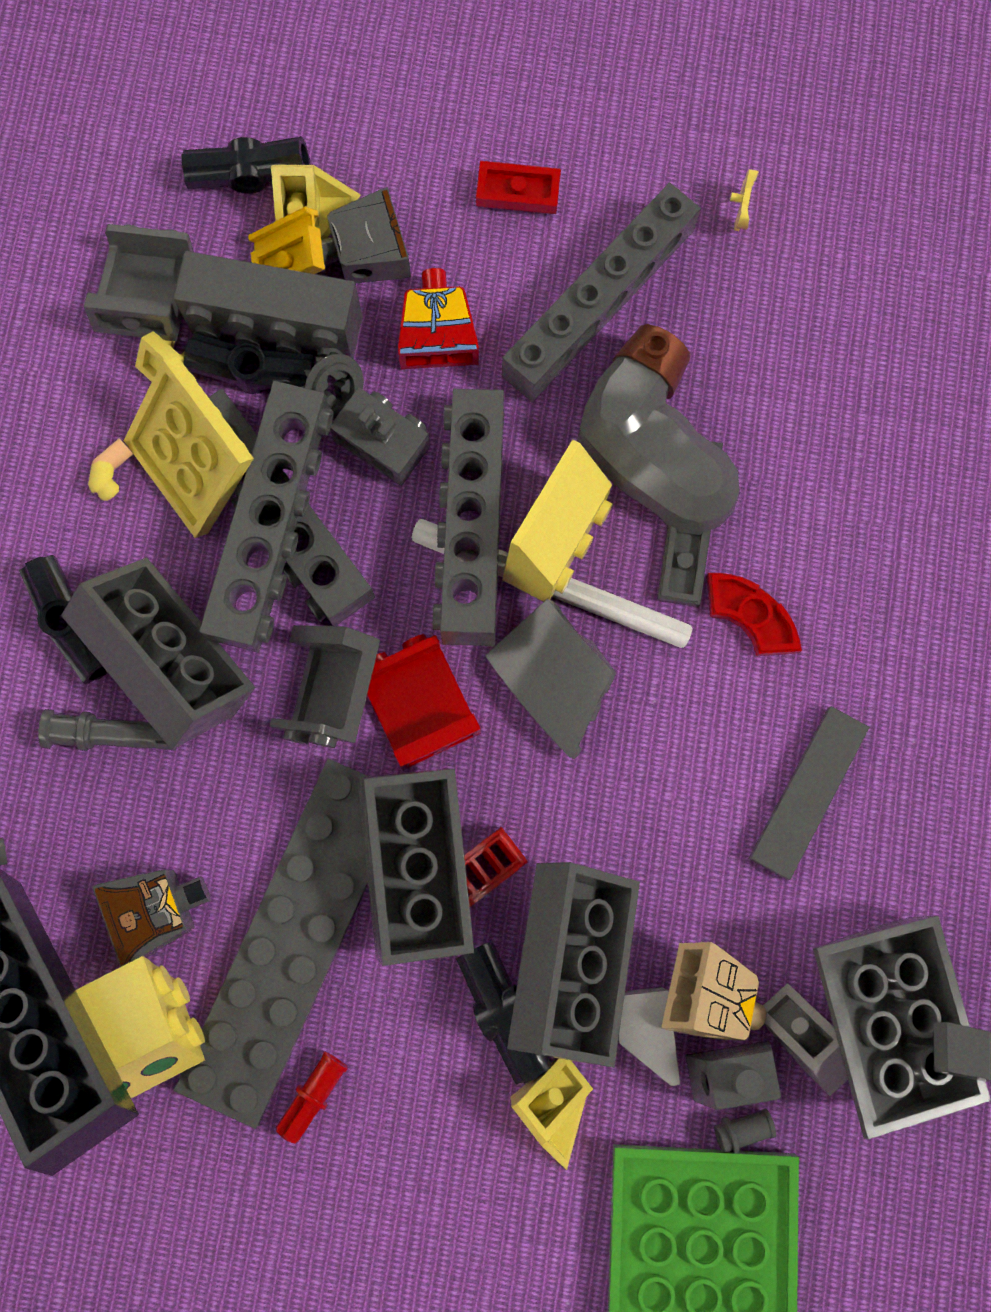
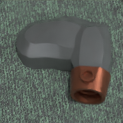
[577,324,740,535]

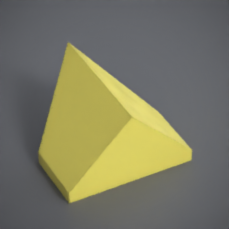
[271,165,361,240]
[510,1058,593,1170]

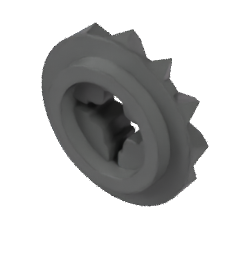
[302,351,364,420]

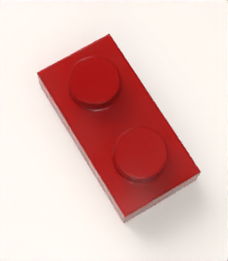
[476,161,561,214]

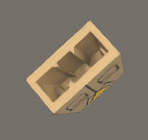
[661,942,766,1041]

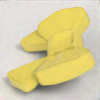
[730,169,759,231]

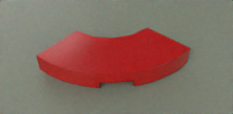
[706,573,802,656]

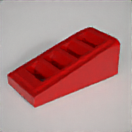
[464,827,528,908]

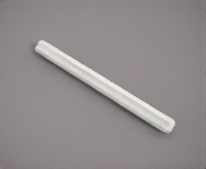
[412,519,692,648]

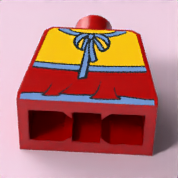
[398,268,479,370]

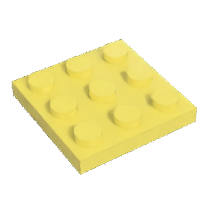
[124,356,254,538]

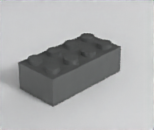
[174,251,363,359]
[61,557,256,750]
[358,768,474,966]
[507,862,640,1068]

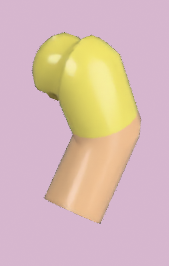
[88,438,133,501]

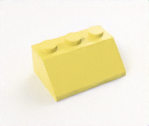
[502,440,613,602]

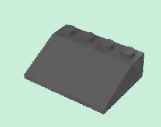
[813,915,991,1139]

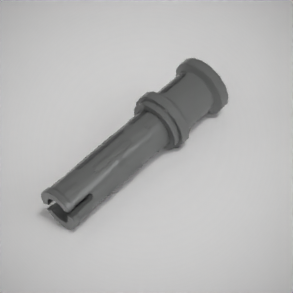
[38,709,177,751]

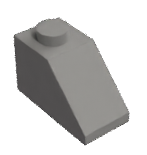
[763,983,848,1096]
[618,987,680,1086]

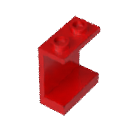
[367,634,481,771]

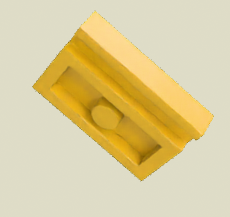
[248,206,325,274]

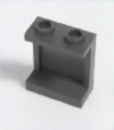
[84,224,194,341]
[269,625,380,748]

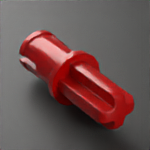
[276,1051,348,1144]

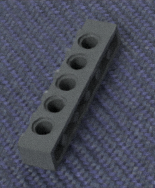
[502,182,701,402]
[199,380,333,653]
[208,388,375,626]
[433,389,504,646]

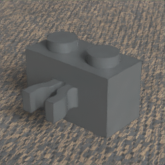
[330,387,430,486]

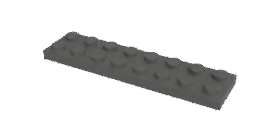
[173,758,369,1129]

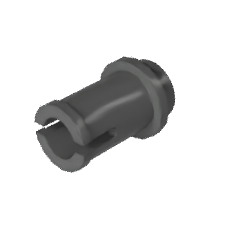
[714,1108,776,1154]

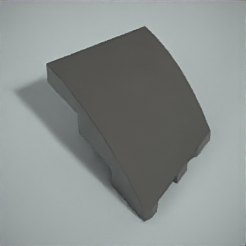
[485,598,616,759]

